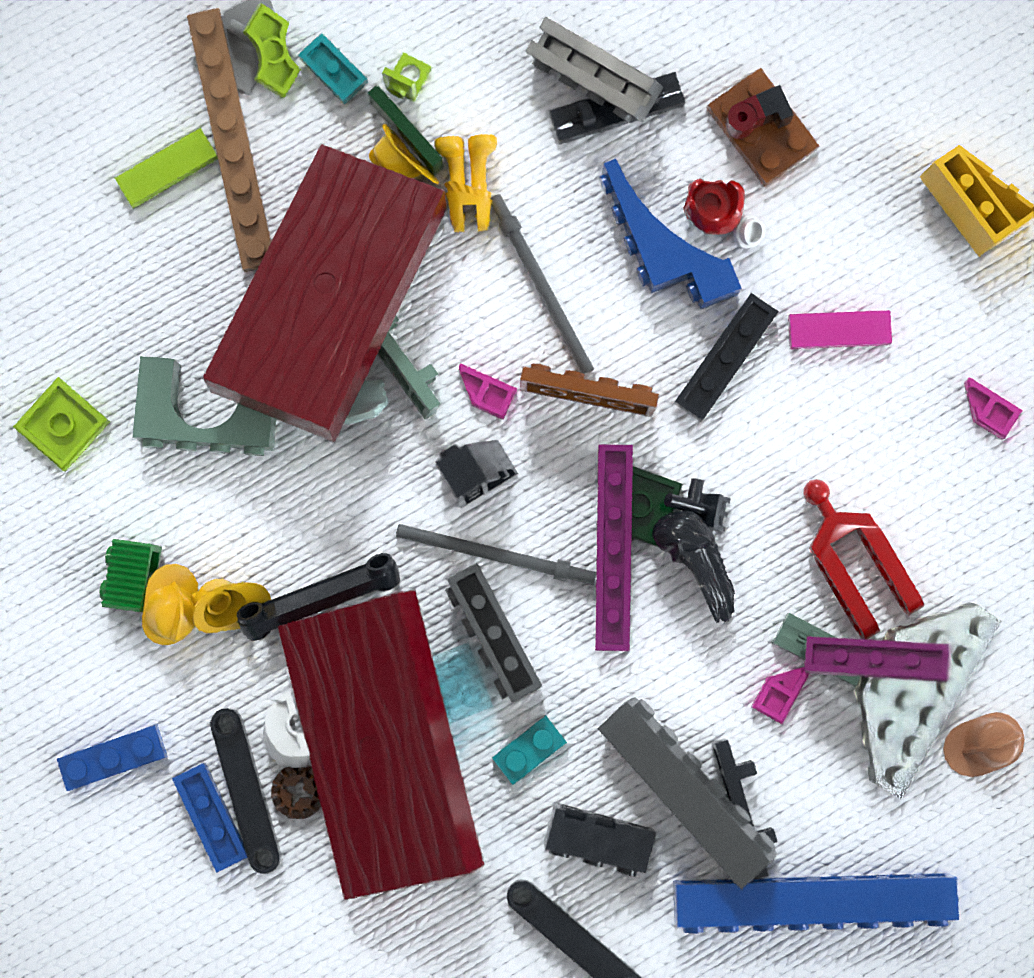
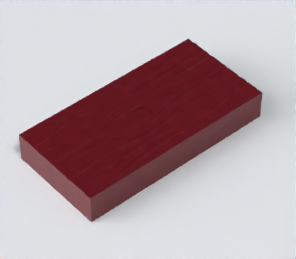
[202,144,447,443]
[278,590,485,900]

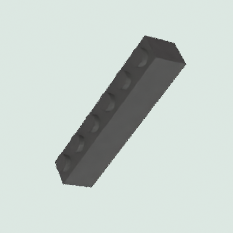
[597,697,778,889]

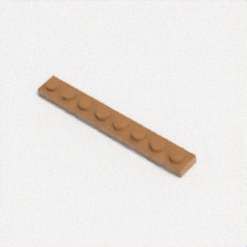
[187,8,272,272]

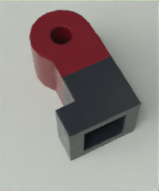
[725,85,794,139]

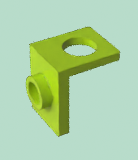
[382,52,432,102]

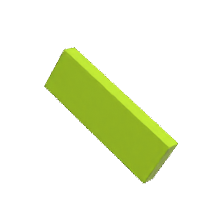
[115,127,218,209]

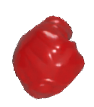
[683,178,745,235]

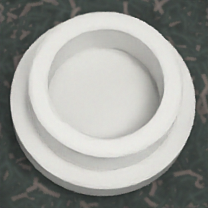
[733,214,765,248]

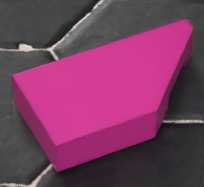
[458,363,517,420]
[964,377,1023,440]
[751,667,809,724]

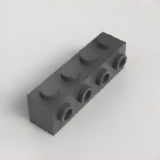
[445,563,543,703]

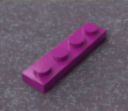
[804,636,951,682]

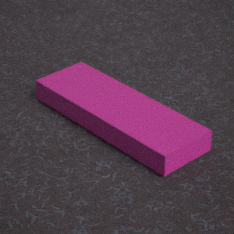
[788,310,892,349]

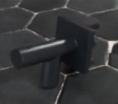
[664,478,731,532]

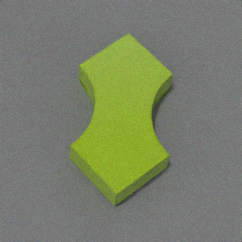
[242,3,301,99]

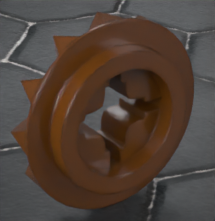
[271,765,321,819]

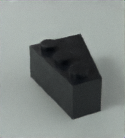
[435,440,518,508]
[544,802,657,877]

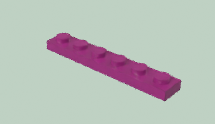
[595,444,633,651]

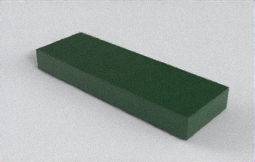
[367,85,443,176]

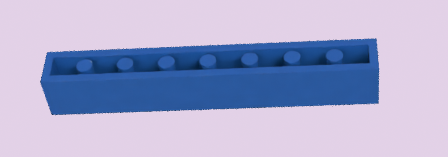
[673,873,959,934]

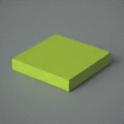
[13,377,111,472]

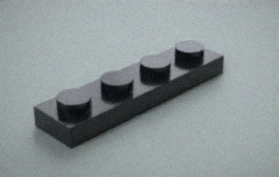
[674,293,779,422]

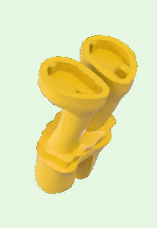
[434,134,498,232]

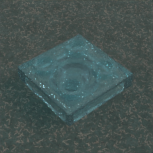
[432,642,494,724]

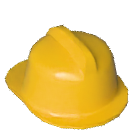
[369,124,440,184]
[142,564,198,645]
[192,579,271,633]

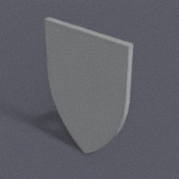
[192,0,275,95]

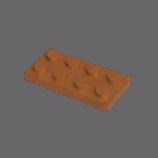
[520,363,659,417]

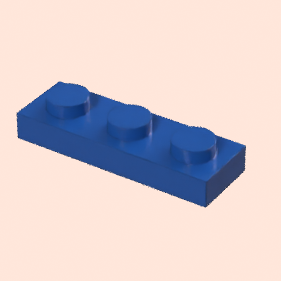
[57,724,168,791]
[172,762,248,873]

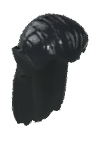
[652,511,735,623]

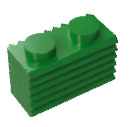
[99,539,162,613]

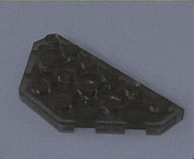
[854,602,1002,800]

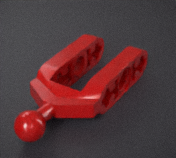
[803,479,924,640]

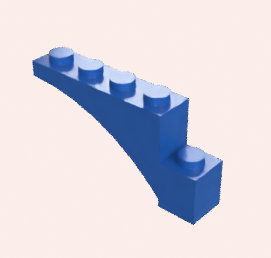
[599,159,742,310]

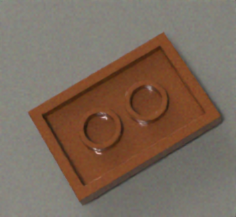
[706,67,820,187]

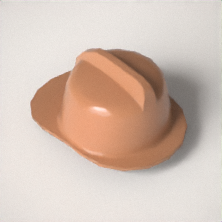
[943,712,1025,777]

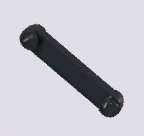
[236,553,400,641]
[210,708,282,874]
[507,879,642,978]

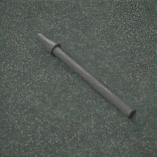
[490,194,595,375]
[396,524,596,585]

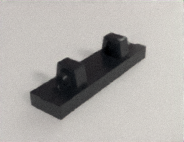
[549,71,686,145]
[711,738,778,880]

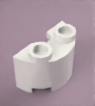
[263,691,310,768]

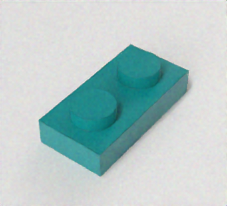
[298,32,369,105]
[492,715,567,785]

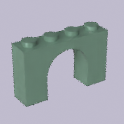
[132,356,276,456]

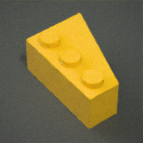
[920,145,1034,257]

